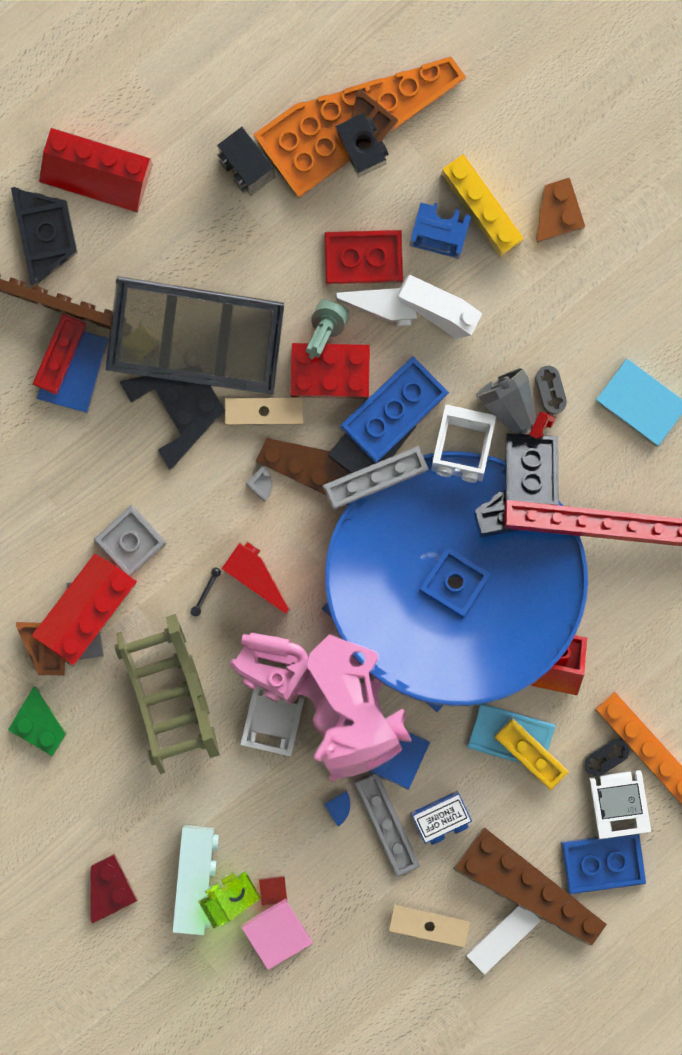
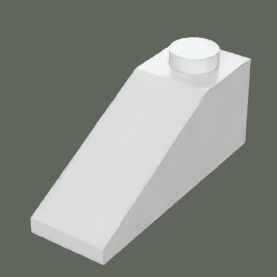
[397,275,482,339]
[337,288,417,327]

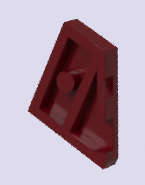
[91,854,138,924]

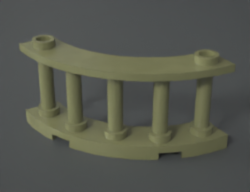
[114,614,220,774]

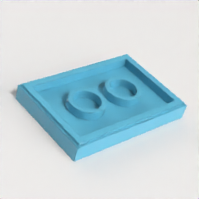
[595,359,682,446]

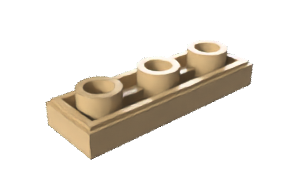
[225,398,303,425]
[388,904,470,948]

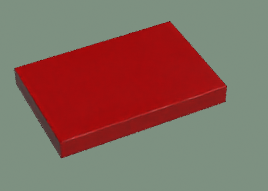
[324,230,403,285]

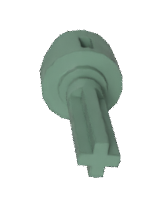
[306,299,350,359]

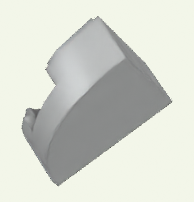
[246,465,272,501]

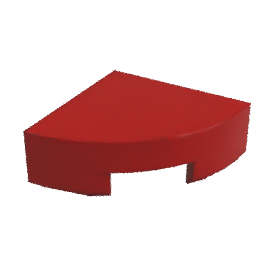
[529,411,556,439]

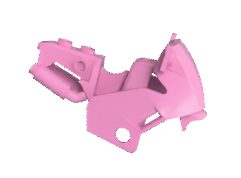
[229,633,411,783]

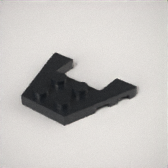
[119,365,225,470]

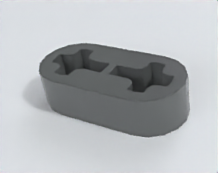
[536,366,567,414]

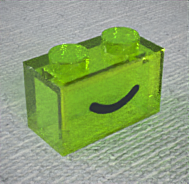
[198,871,261,929]

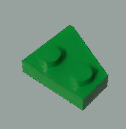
[8,686,67,756]

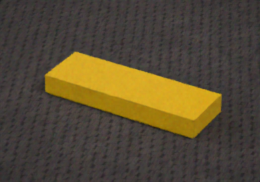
[494,717,569,791]

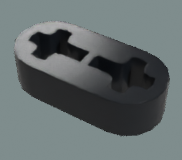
[583,739,630,776]

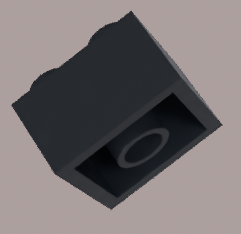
[217,126,275,196]

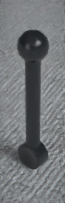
[191,567,221,617]

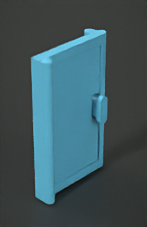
[467,704,556,764]

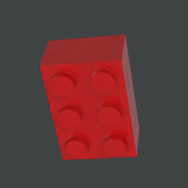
[291,343,370,399]

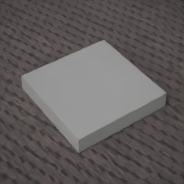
[94,505,167,577]

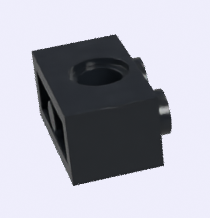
[335,112,389,178]

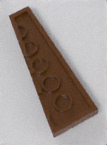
[0,274,132,336]
[453,827,607,946]

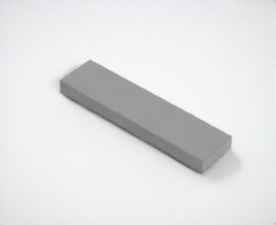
[322,446,429,510]
[354,773,420,877]

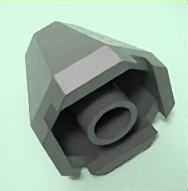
[475,368,536,435]

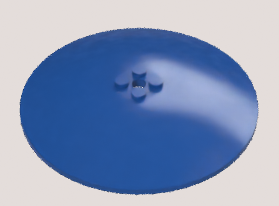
[325,451,588,706]

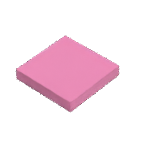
[241,899,313,970]

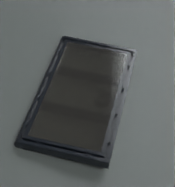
[105,276,285,395]

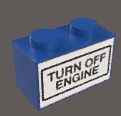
[411,790,472,845]

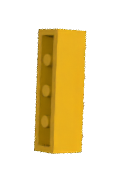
[441,154,524,258]

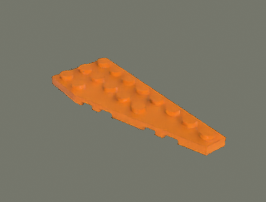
[253,56,466,199]

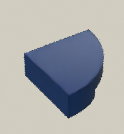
[325,790,350,826]

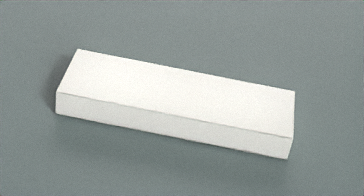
[466,906,541,975]

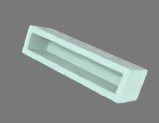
[173,825,219,935]

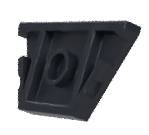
[11,187,78,286]

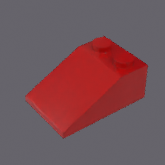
[221,542,290,614]

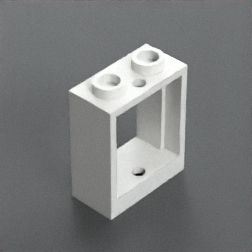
[431,405,496,483]

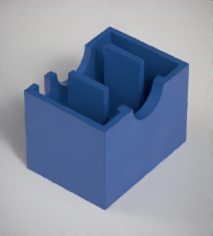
[409,203,471,259]

